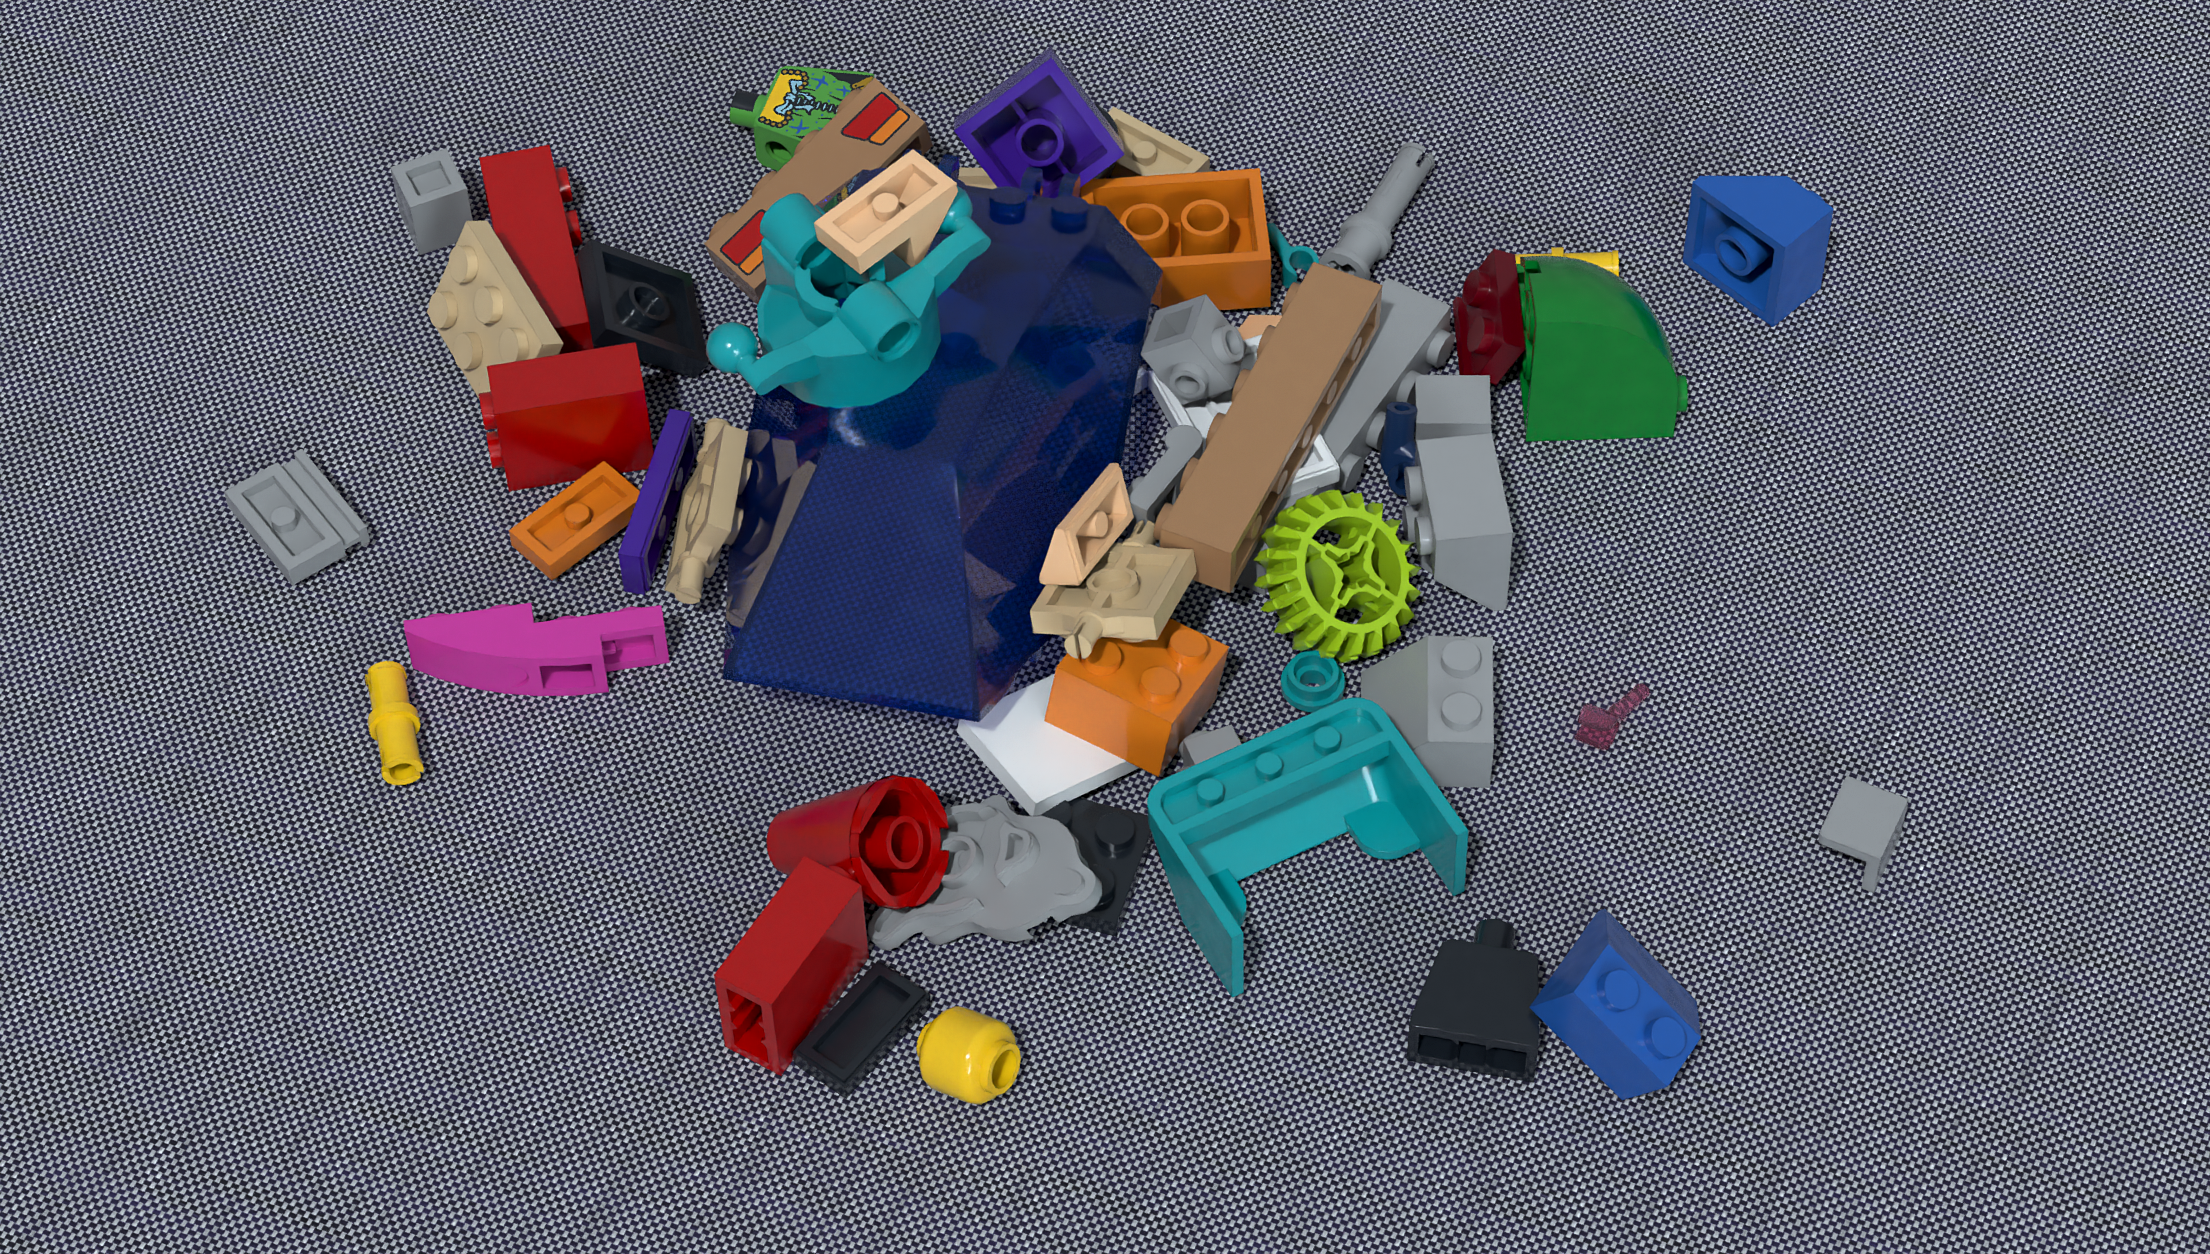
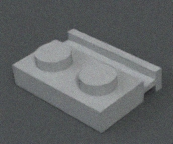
[224,449,370,586]

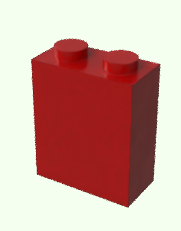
[479,342,654,492]
[714,856,869,1076]

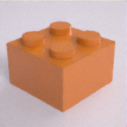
[1044,618,1229,777]

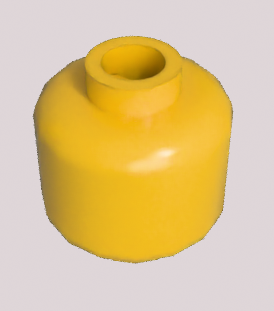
[916,1006,1021,1105]

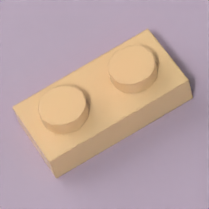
[1108,107,1210,178]

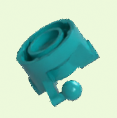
[706,186,991,410]

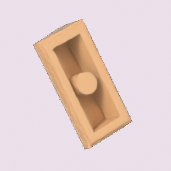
[1039,463,1134,585]

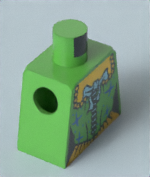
[730,65,874,171]

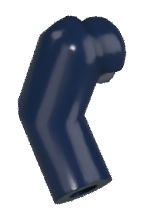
[1380,402,1418,497]

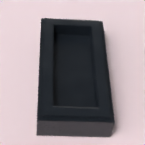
[793,960,931,1099]

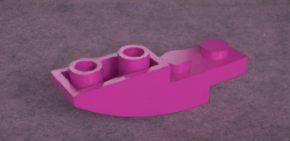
[403,603,670,696]

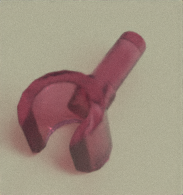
[1574,683,1650,750]

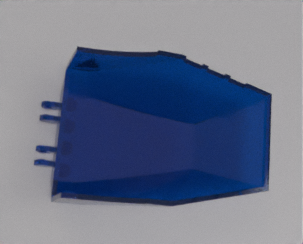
[723,148,1163,722]

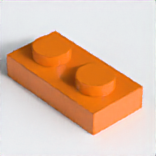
[509,461,640,581]

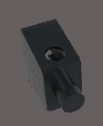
[1407,919,1539,1083]

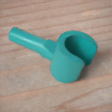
[1267,223,1319,289]

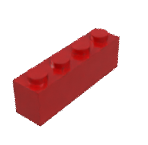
[479,145,594,354]

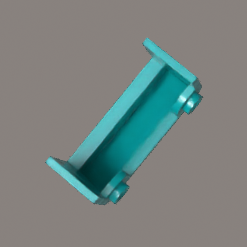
[1147,697,1468,998]

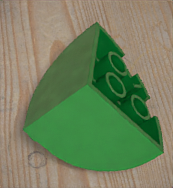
[1516,256,1688,442]

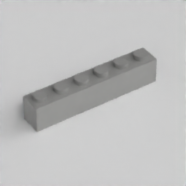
[1237,278,1455,596]

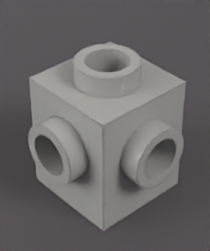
[1141,294,1247,405]

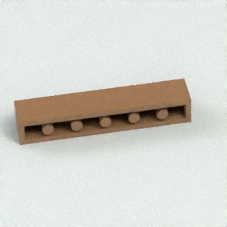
[1153,262,1382,593]

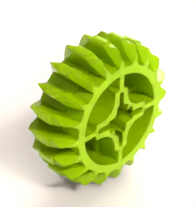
[1253,490,1422,663]

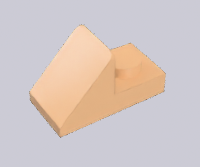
[814,149,958,275]

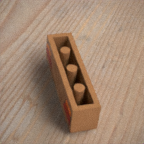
[704,77,933,304]

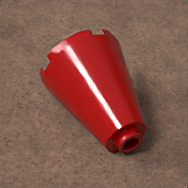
[766,775,949,909]

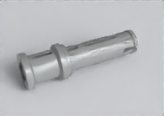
[1319,142,1435,281]

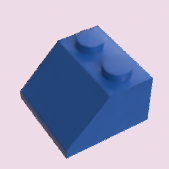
[1682,176,1834,327]
[1529,909,1701,1100]

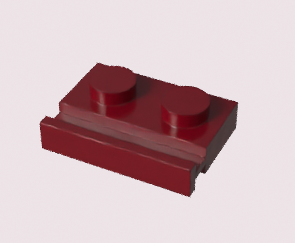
[1452,249,1525,385]

